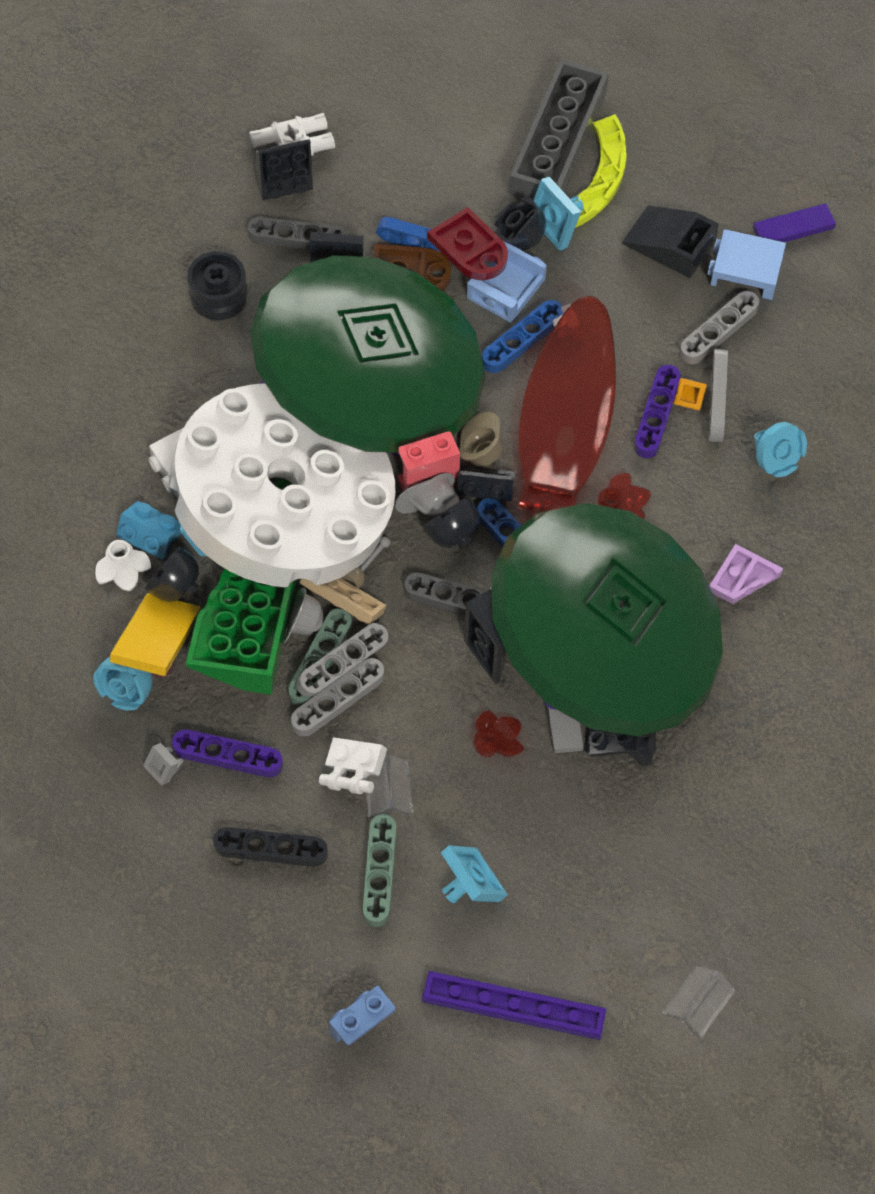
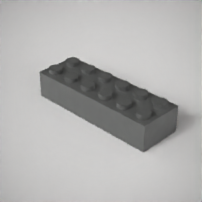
[509,59,609,201]

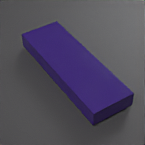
[753,203,836,242]

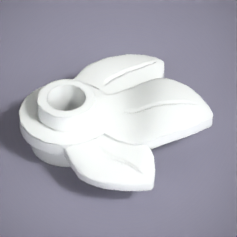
[95,540,151,591]

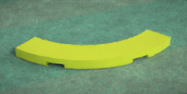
[575,114,627,228]

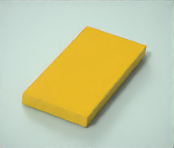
[110,593,201,676]

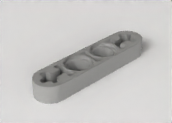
[680,291,759,364]
[708,349,728,443]
[296,623,388,697]
[291,658,384,737]

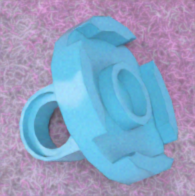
[754,422,807,477]

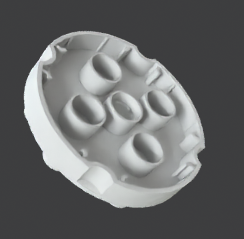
[169,384,395,587]

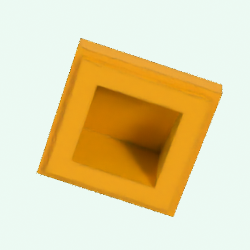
[674,378,707,411]

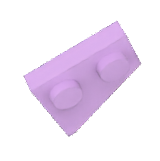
[709,544,783,604]

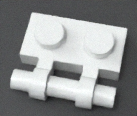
[319,737,387,794]

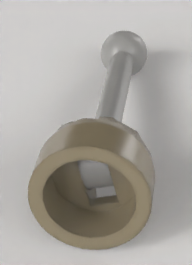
[341,537,391,589]

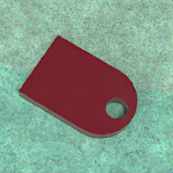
[427,207,508,280]

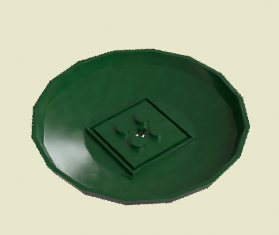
[250,256,486,453]
[491,503,723,737]

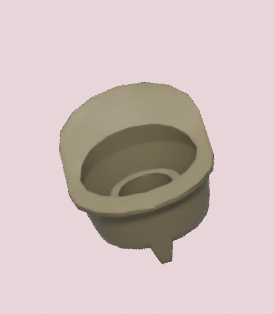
[459,412,503,469]

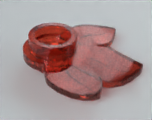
[598,473,652,519]
[473,710,524,757]

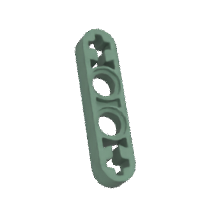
[289,608,352,707]
[363,814,396,927]

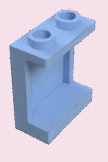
[708,229,786,300]
[467,241,547,323]

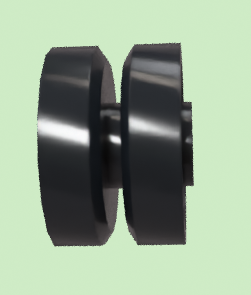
[187,251,248,320]

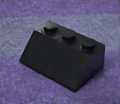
[464,588,507,685]

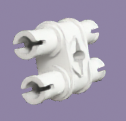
[249,113,335,156]

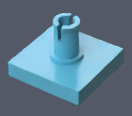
[534,177,583,251]
[441,845,508,903]

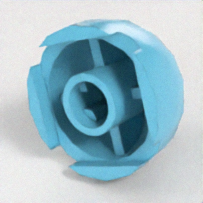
[93,657,153,711]

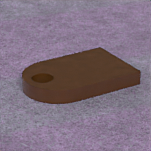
[373,244,451,291]

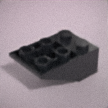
[254,139,313,200]
[622,205,719,278]

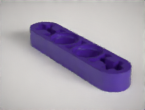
[634,365,680,458]
[172,730,283,777]

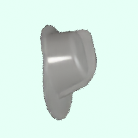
[395,473,459,517]
[283,588,323,643]

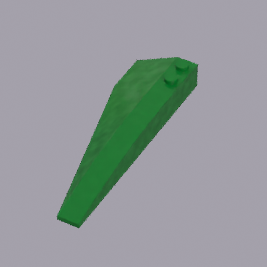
[186,477,297,695]

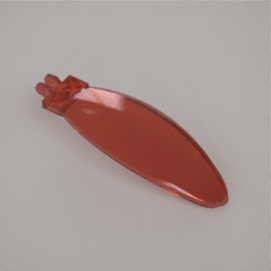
[518,296,616,517]

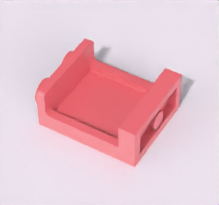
[398,432,460,492]

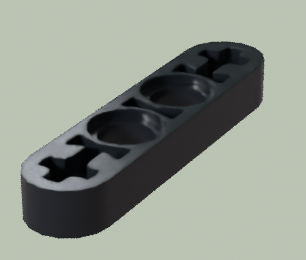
[213,827,328,867]

